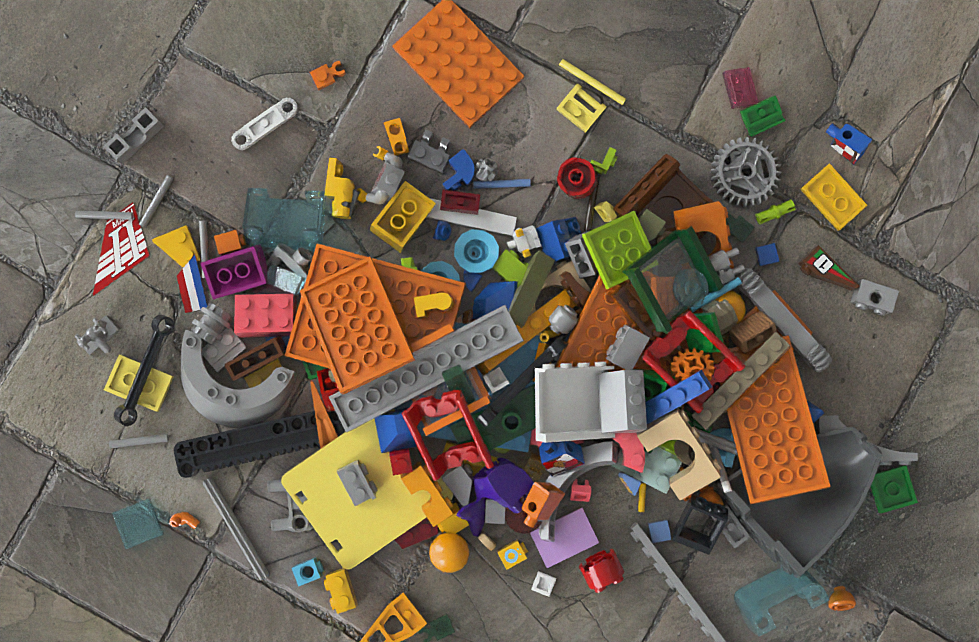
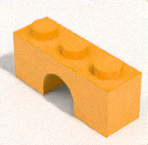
[400,462,454,527]

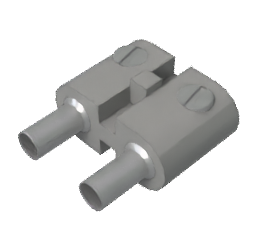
[708,248,745,285]

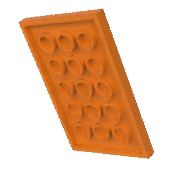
[392,0,525,129]
[300,256,415,395]

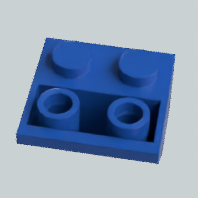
[536,217,582,263]

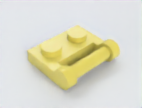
[556,83,607,133]

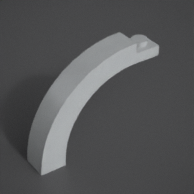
[538,441,618,542]

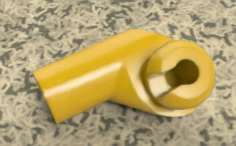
[540,327,561,342]

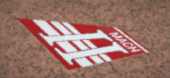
[93,202,150,296]

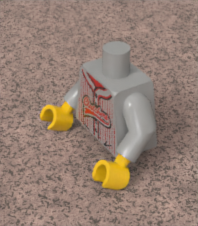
[357,146,405,204]

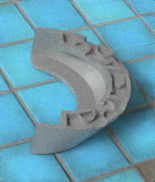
[181,330,299,427]

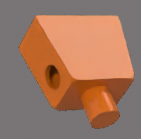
[522,482,565,528]

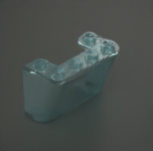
[242,188,326,251]
[734,568,830,637]

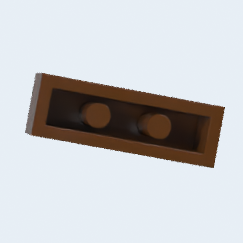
[224,335,287,381]

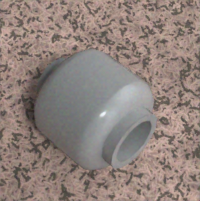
[549,305,578,334]

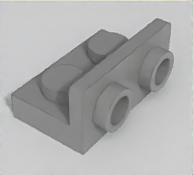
[337,460,378,506]

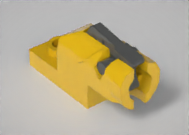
[324,158,359,219]

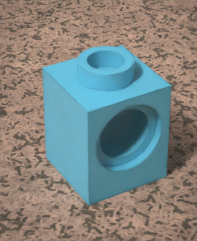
[292,557,324,587]

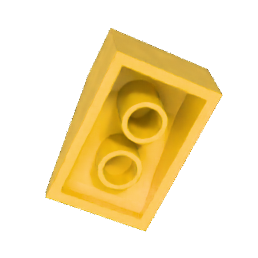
[370,181,436,253]

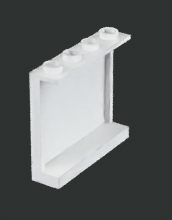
[535,362,615,443]

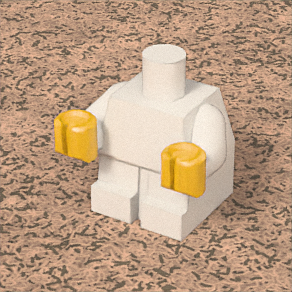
[507,225,541,258]

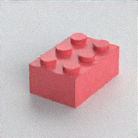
[234,294,297,338]

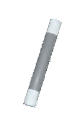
[709,445,732,493]

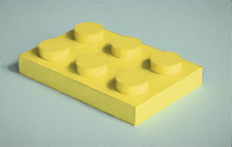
[104,354,174,412]

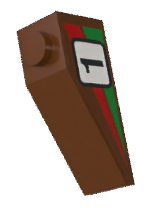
[798,245,859,291]

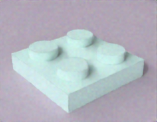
[633,447,682,494]

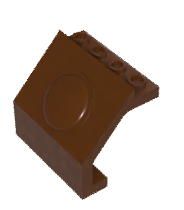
[613,154,715,267]

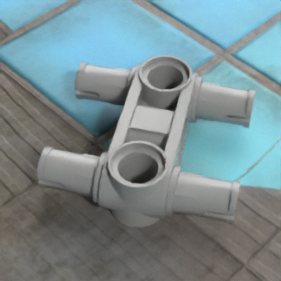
[267,480,314,532]

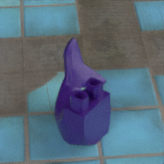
[456,457,534,537]

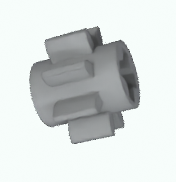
[474,158,499,181]

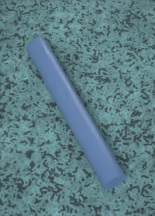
[473,179,530,189]

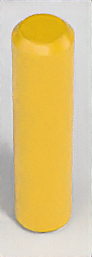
[638,483,646,512]

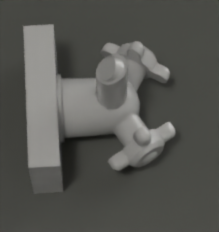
[75,315,120,355]

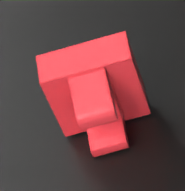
[570,479,591,502]

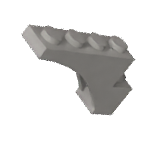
[814,415,918,465]

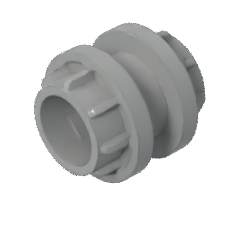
[191,303,231,345]

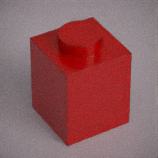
[389,448,413,476]

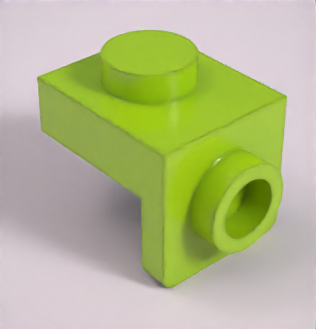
[590,147,617,175]

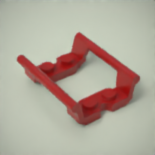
[642,310,746,413]
[401,390,494,481]

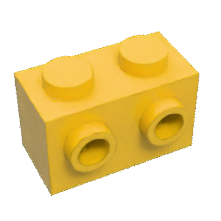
[324,568,358,614]

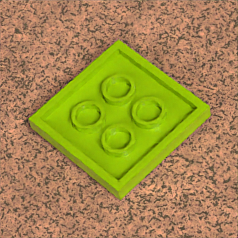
[582,211,659,289]

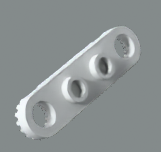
[231,98,298,150]

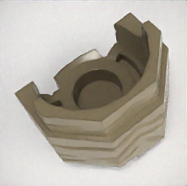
[701,299,738,335]

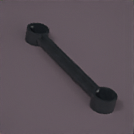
[114,315,175,426]
[476,336,568,427]

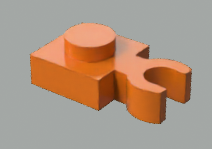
[310,61,346,90]

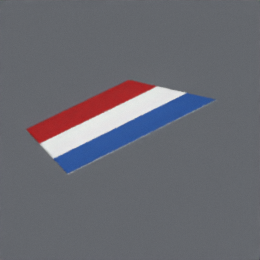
[177,255,207,313]

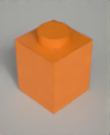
[214,230,246,256]

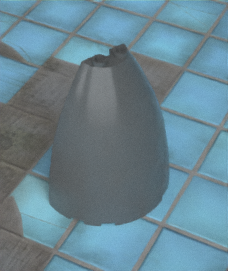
[718,427,882,578]

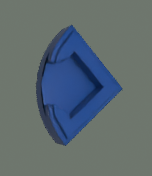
[463,270,482,292]

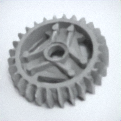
[710,137,782,208]

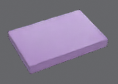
[530,507,599,568]

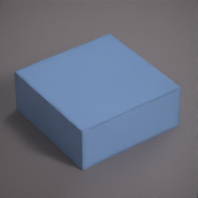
[648,520,671,543]

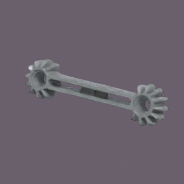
[735,268,832,373]

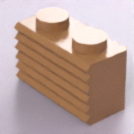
[729,311,777,354]

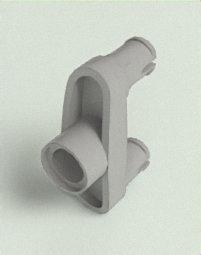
[266,243,312,297]

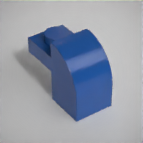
[443,149,475,191]

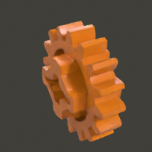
[671,348,714,382]

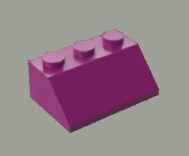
[200,244,268,300]

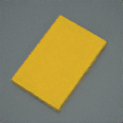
[800,163,868,231]

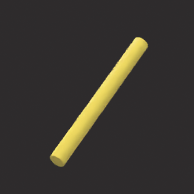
[559,59,626,105]

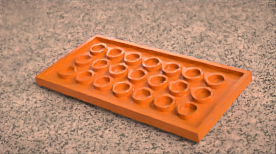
[712,335,830,505]

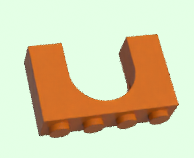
[674,201,734,289]

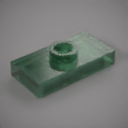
[442,365,476,405]

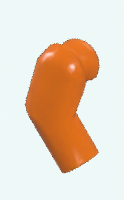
[169,512,200,529]

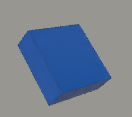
[755,243,779,266]

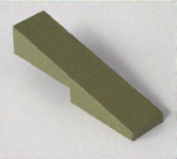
[508,250,555,328]

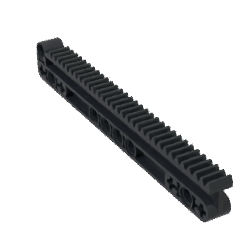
[174,411,345,478]

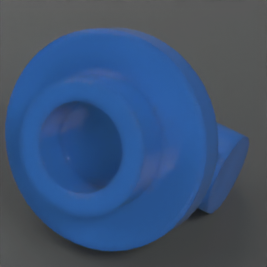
[433,220,451,241]

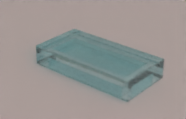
[267,264,305,296]

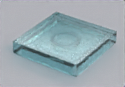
[112,498,163,549]

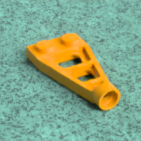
[360,592,427,642]

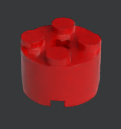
[557,157,597,199]
[579,549,625,593]

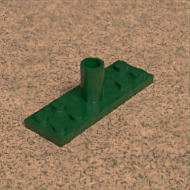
[450,384,536,462]

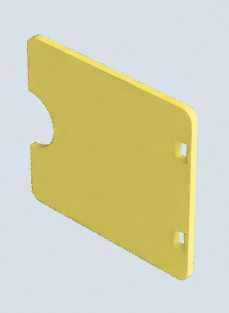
[281,409,453,570]

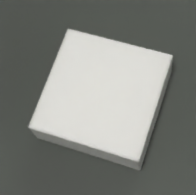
[531,571,557,597]

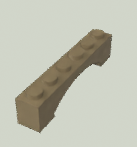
[692,332,790,431]

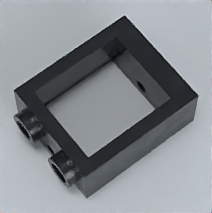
[673,495,728,555]

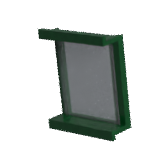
[622,226,724,333]

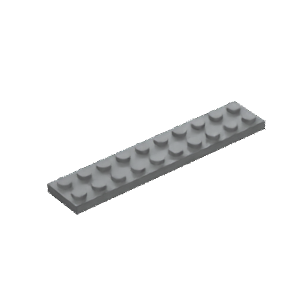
[329,305,524,432]

